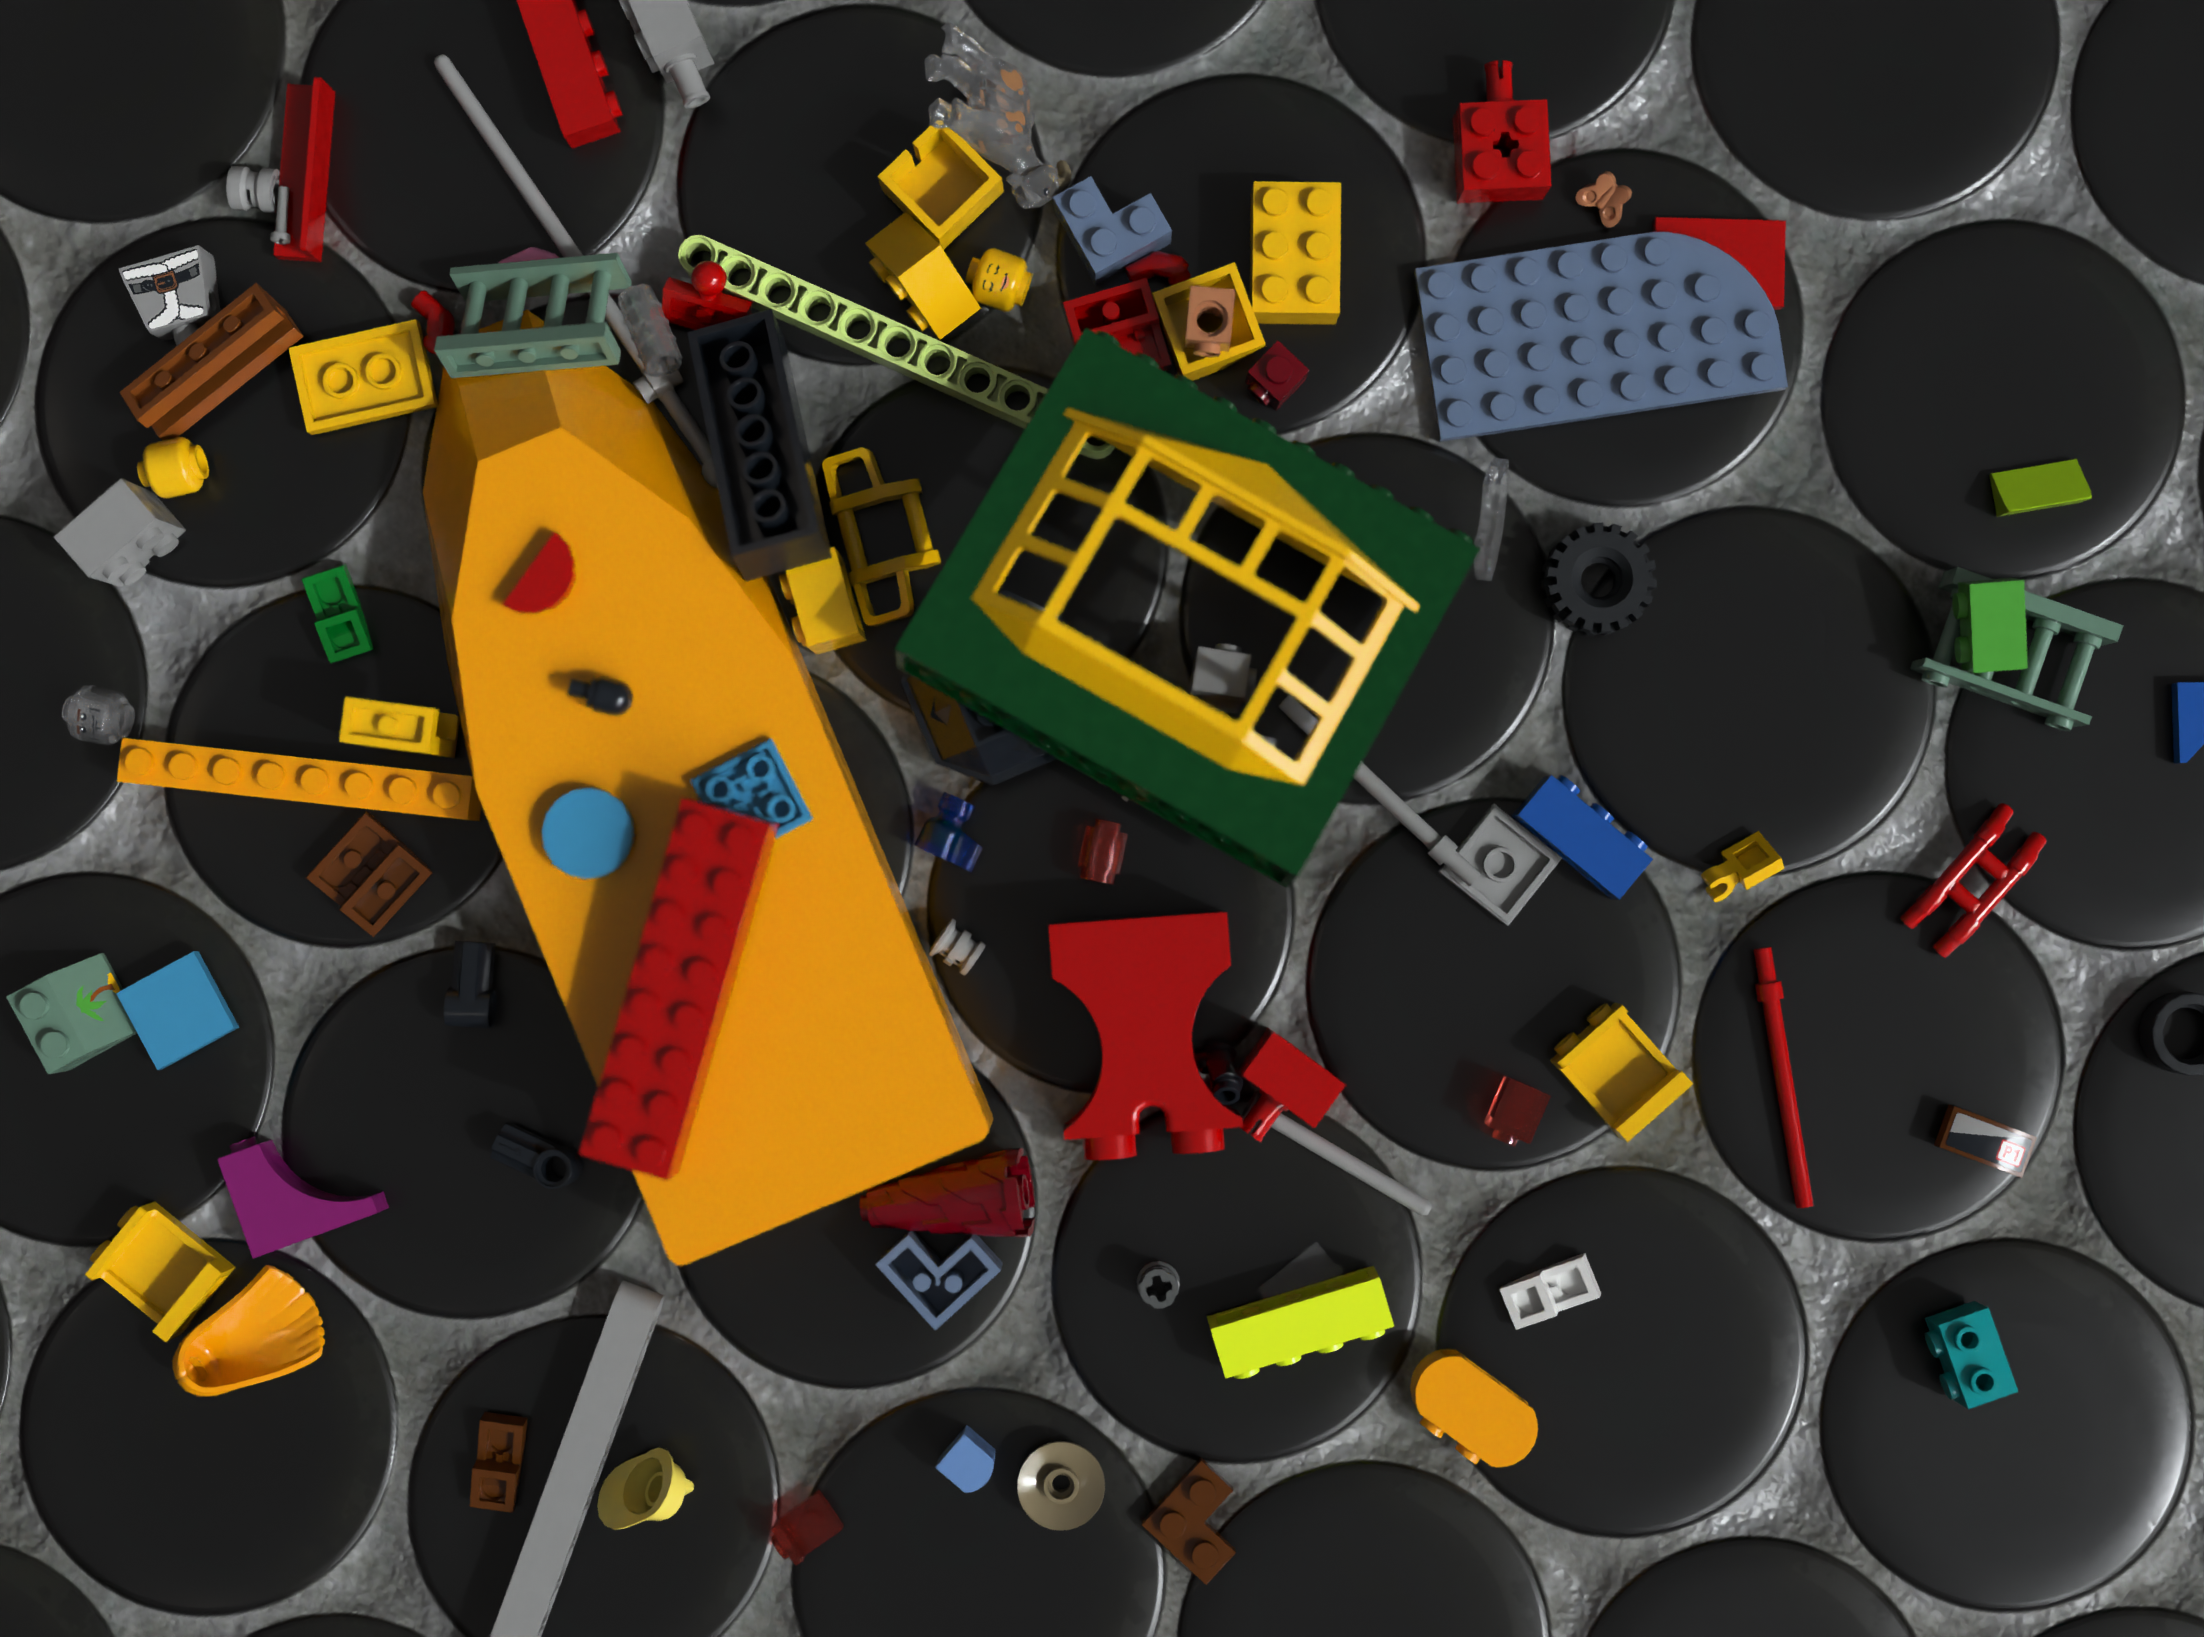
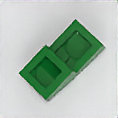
[301,563,373,664]

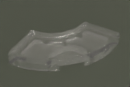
[1474,458,1509,581]

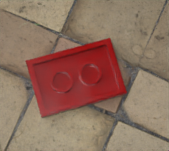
[1653,217,1786,310]

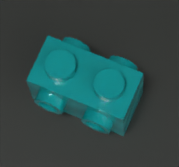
[1925,1301,2019,1409]

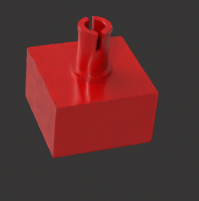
[1238,1027,1346,1142]

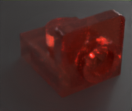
[771,1490,844,1565]

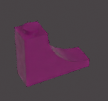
[217,1136,389,1259]

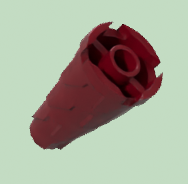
[860,1148,1035,1238]

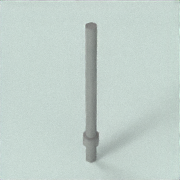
[1278,695,1481,886]

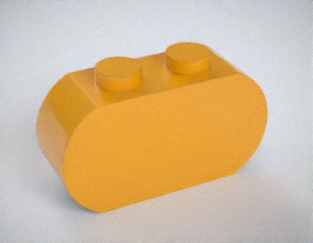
[1410,1349,1538,1467]

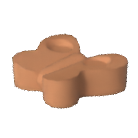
[1576,171,1632,227]

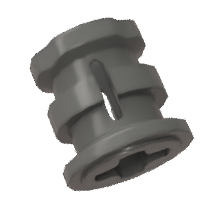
[1137,1261,1180,1309]

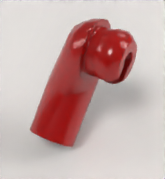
[1124,251,1191,286]
[411,290,455,355]

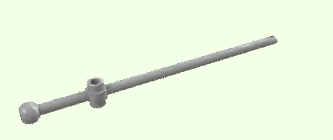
[434,54,718,488]

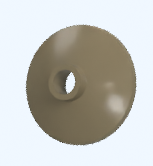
[1017,1441,1105,1531]

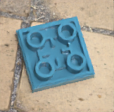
[690,738,813,839]
[116,951,239,1070]

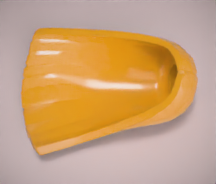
[172,1265,325,1397]

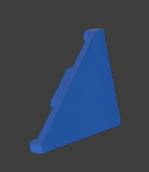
[2171,682,2204,764]

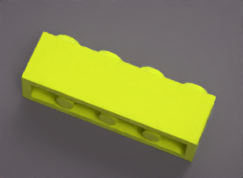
[1207,1265,1394,1379]

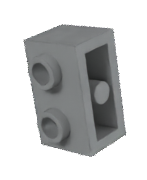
[1188,644,1257,713]

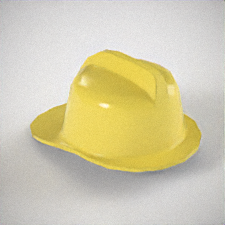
[597,1447,694,1530]

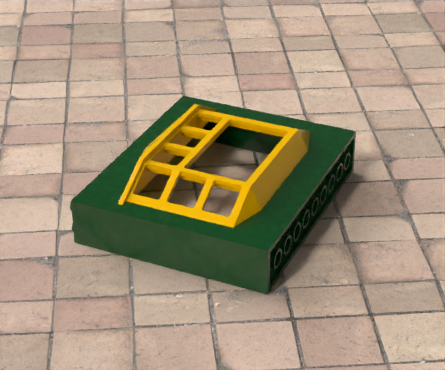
[895,328,1480,888]

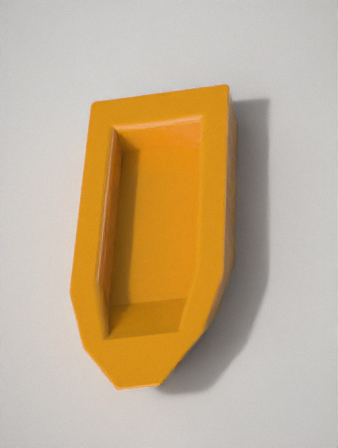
[423,310,993,1265]

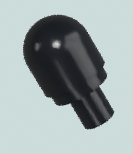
[568,676,633,716]

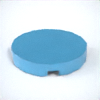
[542,788,636,879]

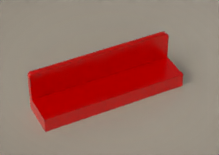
[273,77,335,262]

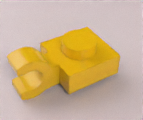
[1701,831,1785,902]

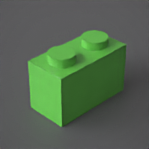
[1952,578,2028,673]

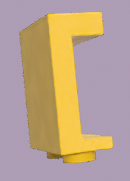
[339,697,460,758]
[1550,1003,1693,1142]
[85,1202,236,1342]

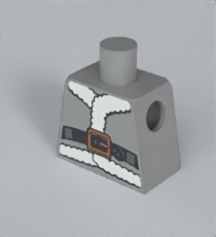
[119,245,220,346]

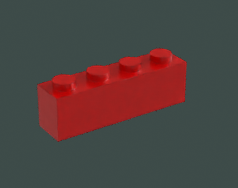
[517,0,623,149]

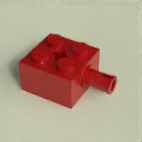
[1453,60,1552,203]

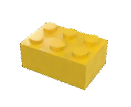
[1249,181,1341,324]

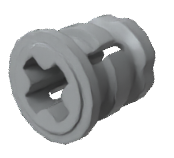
[928,918,986,976]

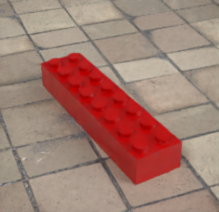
[579,798,780,1181]

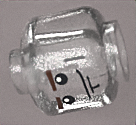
[62,685,135,746]

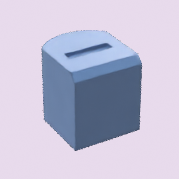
[935,1425,996,1493]

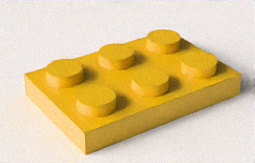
[288,319,438,435]

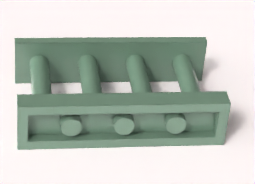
[434,253,632,378]
[1910,567,2124,731]

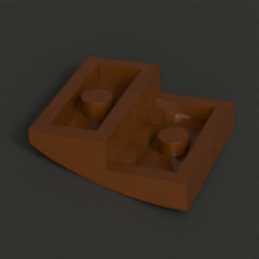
[306,811,433,937]

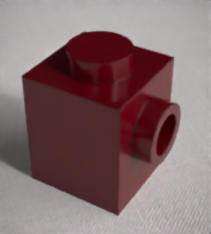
[1245,340,1310,411]

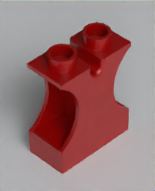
[1048,911,1243,1160]

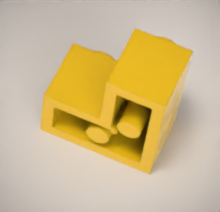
[865,212,981,340]

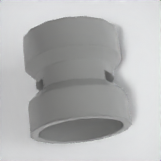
[226,166,280,213]

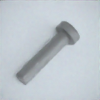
[270,186,291,245]

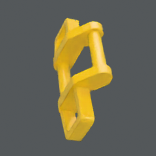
[822,447,941,626]

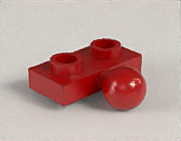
[661,261,752,330]

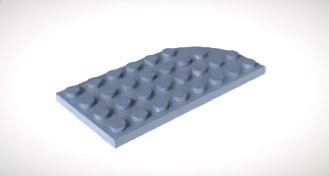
[1414,232,1788,442]

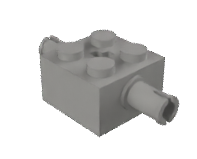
[619,0,714,109]

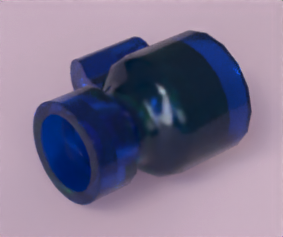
[914,792,982,872]

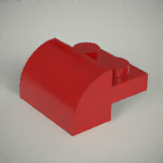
[1063,278,1172,371]

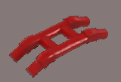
[1900,803,2047,958]

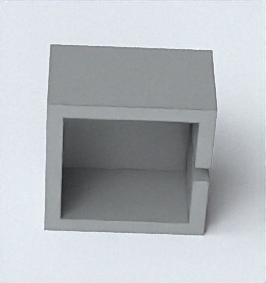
[54,478,186,587]

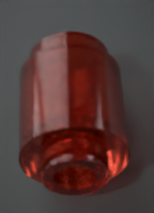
[1077,819,1128,885]

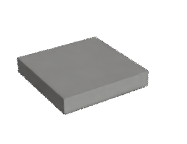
[1438,804,1562,926]

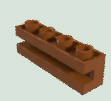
[120,283,304,440]

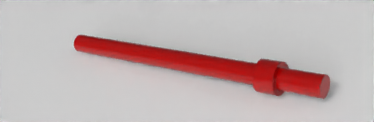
[1754,947,1814,1208]

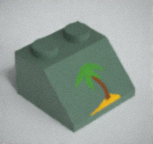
[7,953,137,1074]

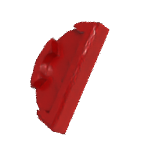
[502,531,576,614]

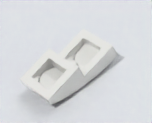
[1499,1253,1602,1330]

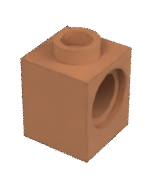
[1185,286,1235,357]

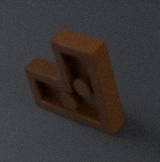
[1142,1457,1236,1585]

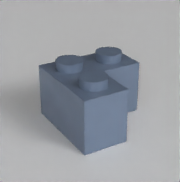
[1053,176,1172,285]
[876,1231,1003,1331]

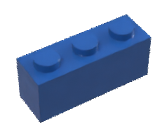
[1511,774,1653,900]

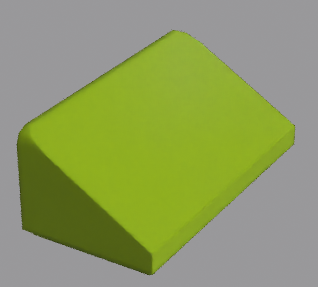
[1989,459,2092,517]

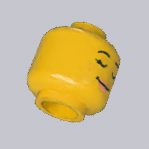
[965,248,1033,312]

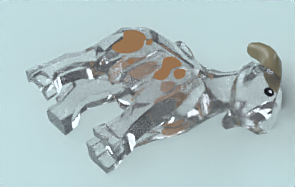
[924,22,1071,208]

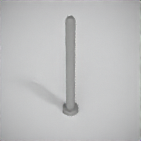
[1242,1091,1432,1216]

